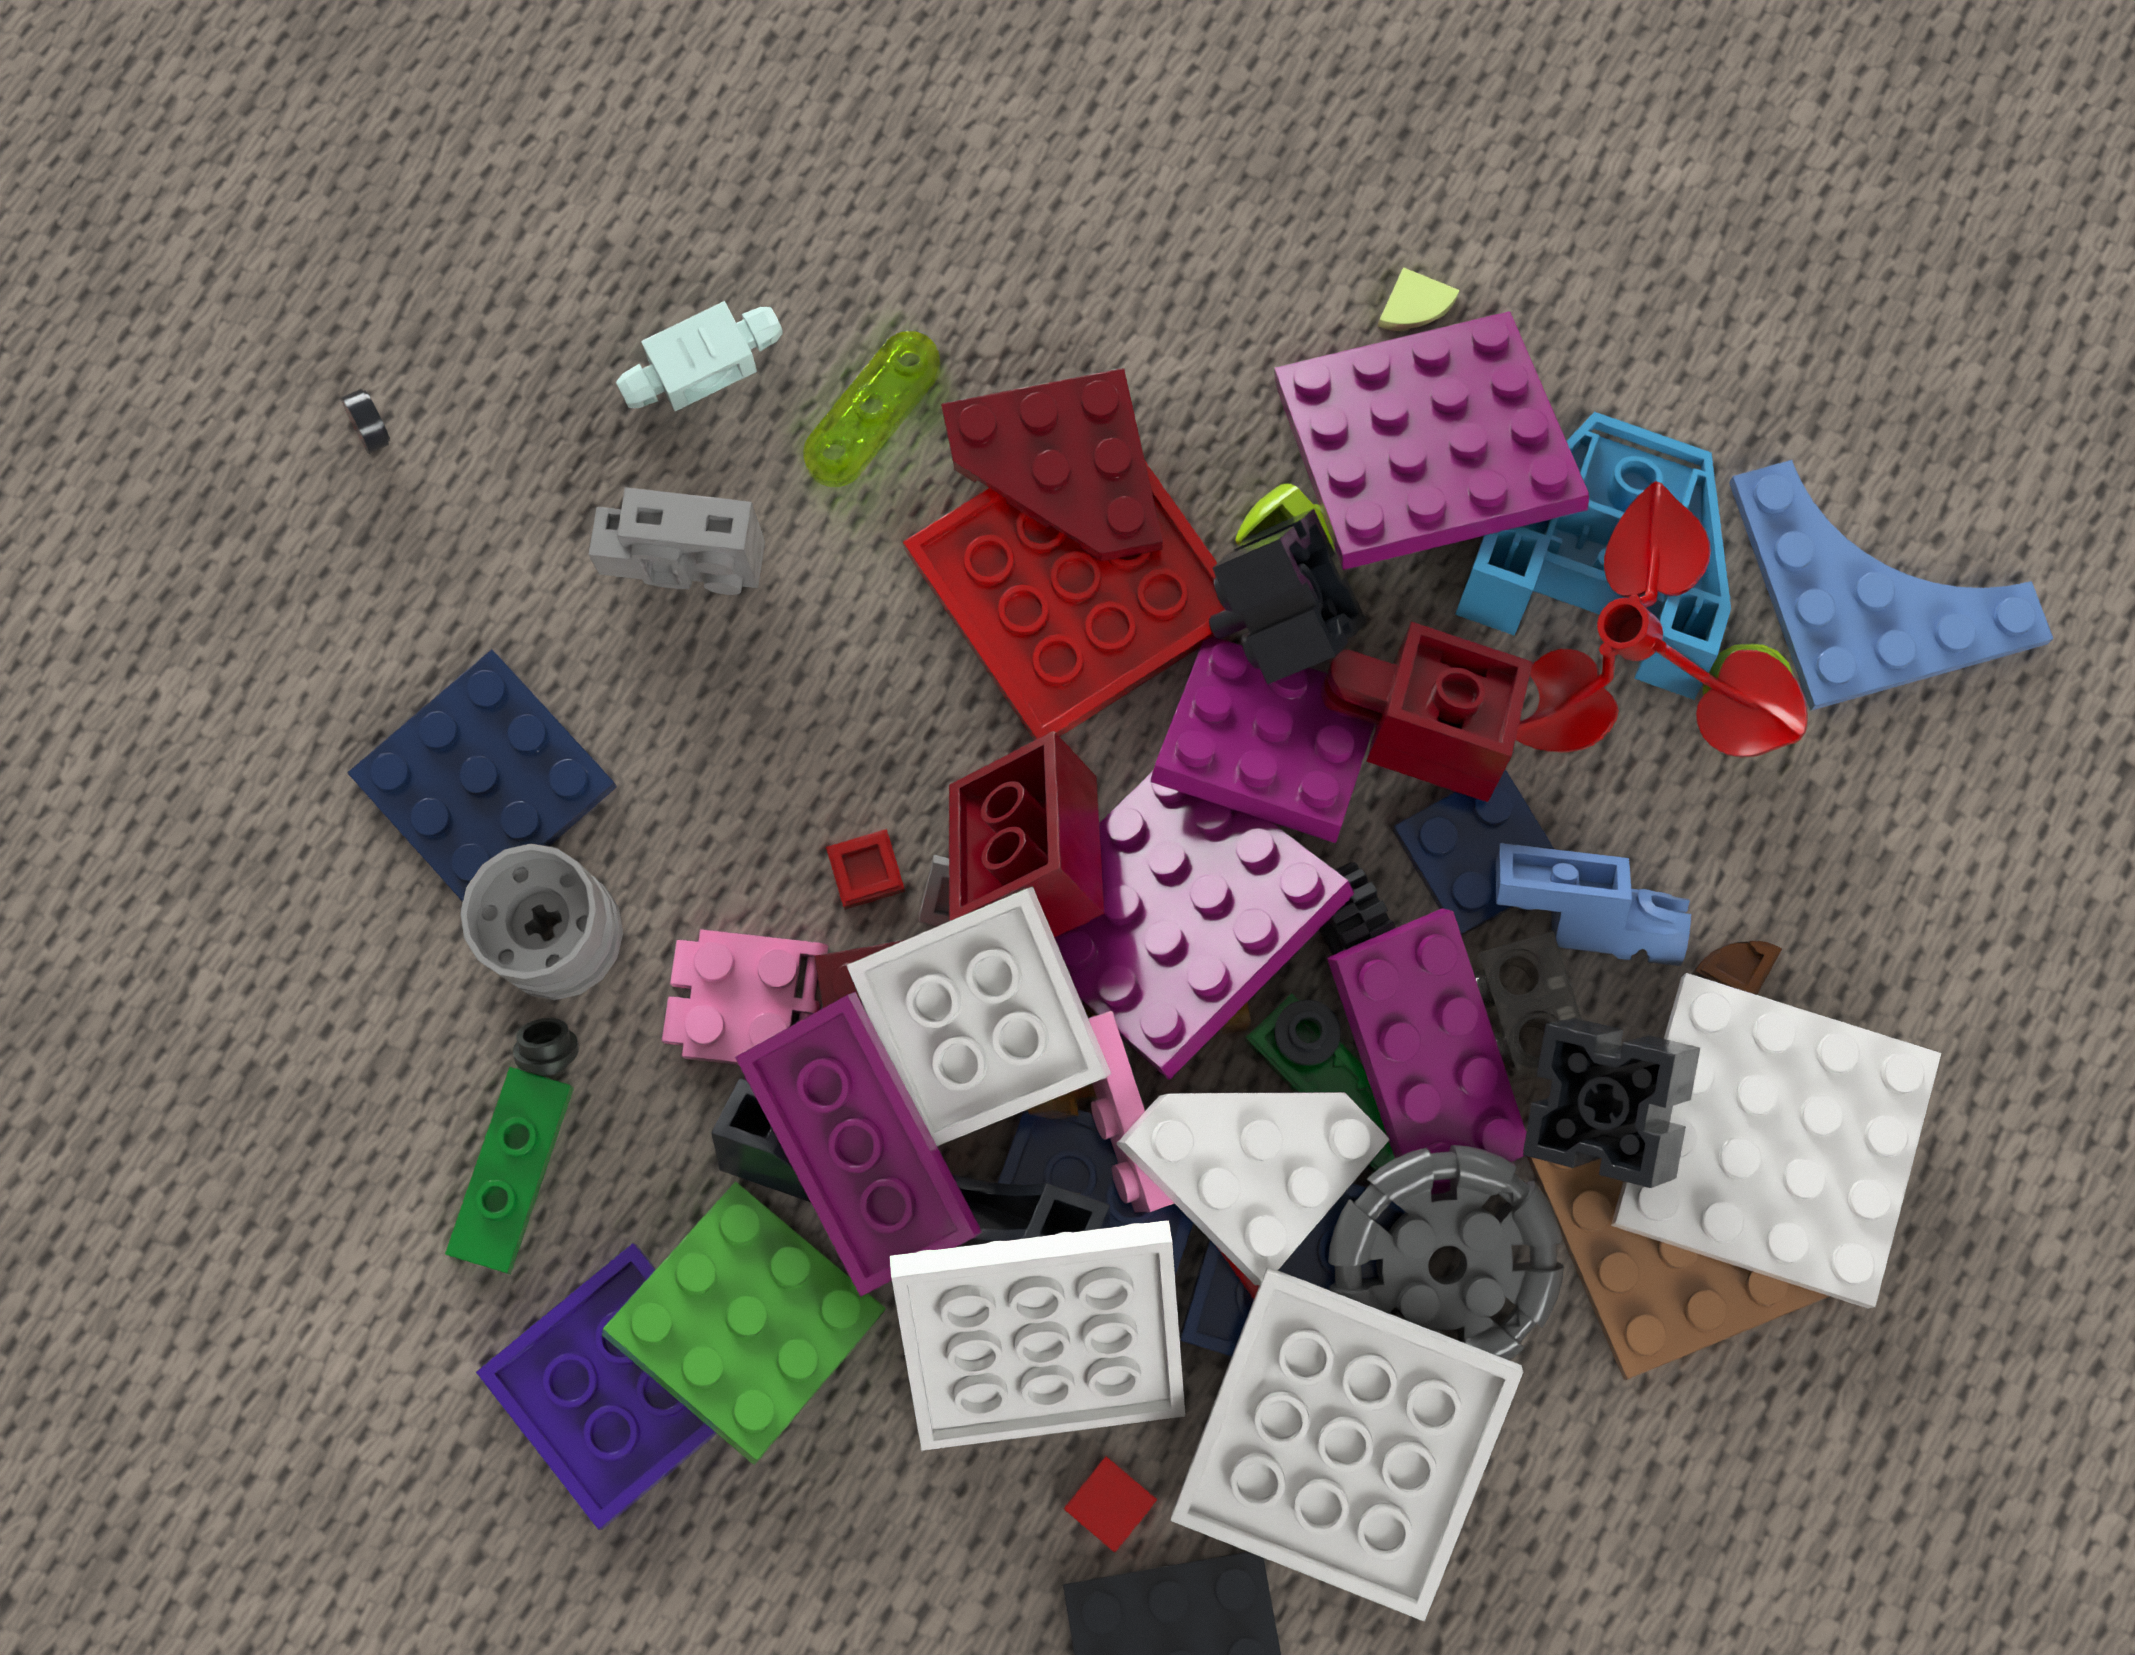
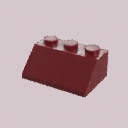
[949,731,1104,938]

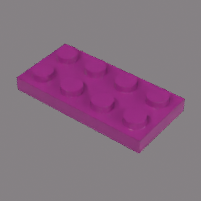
[1327,908,1526,1195]
[735,992,982,1297]

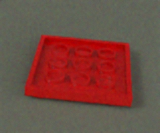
[903,461,1226,741]

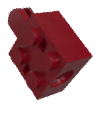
[1321,621,1533,802]

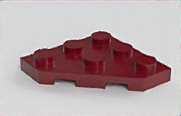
[941,368,1163,562]

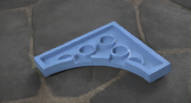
[1729,460,2053,711]

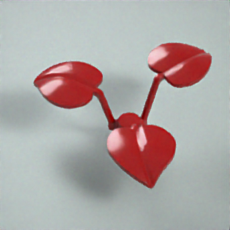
[1516,481,1808,758]

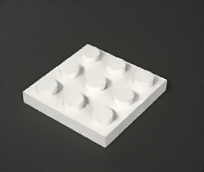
[847,887,1111,1146]

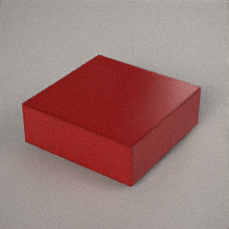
[826,829,906,910]
[1063,1456,1157,1553]

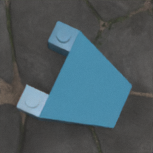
[1455,412,1731,700]

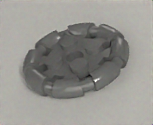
[1328,1145,1564,1361]

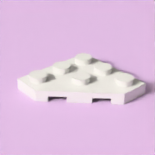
[1116,1092,1390,1285]

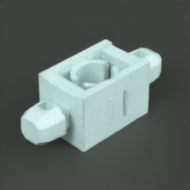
[616,301,783,411]

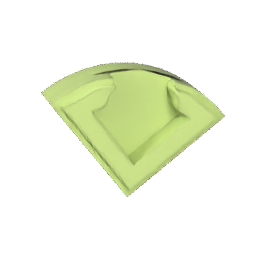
[1378,267,1459,331]

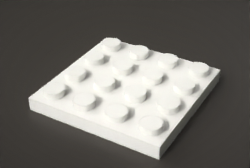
[1611,973,1941,1309]
[890,1220,1185,1451]
[1170,1268,1523,1622]

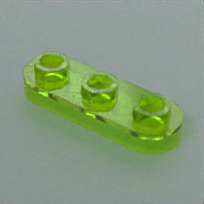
[803,331,940,487]

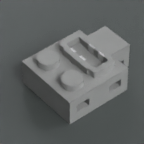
[588,487,765,595]

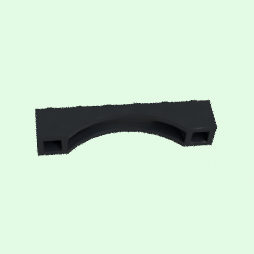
[711,1078,1110,1248]

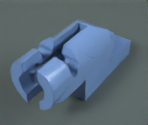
[1496,843,1691,966]

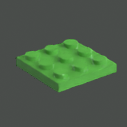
[602,1181,886,1465]

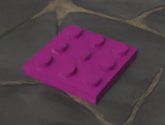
[1150,636,1375,843]

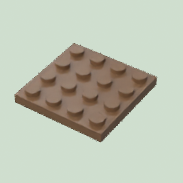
[1526,1130,1829,1380]

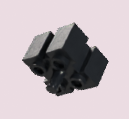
[1209,508,1367,684]
[1523,1018,1700,1188]

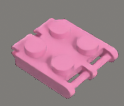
[662,929,828,1065]

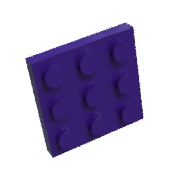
[476,1243,717,1530]

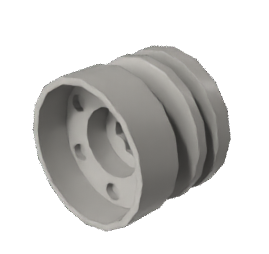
[460,844,623,1000]

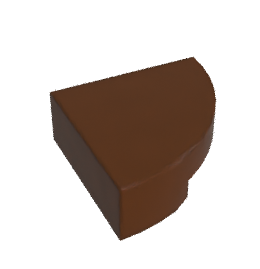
[1692,940,1782,995]

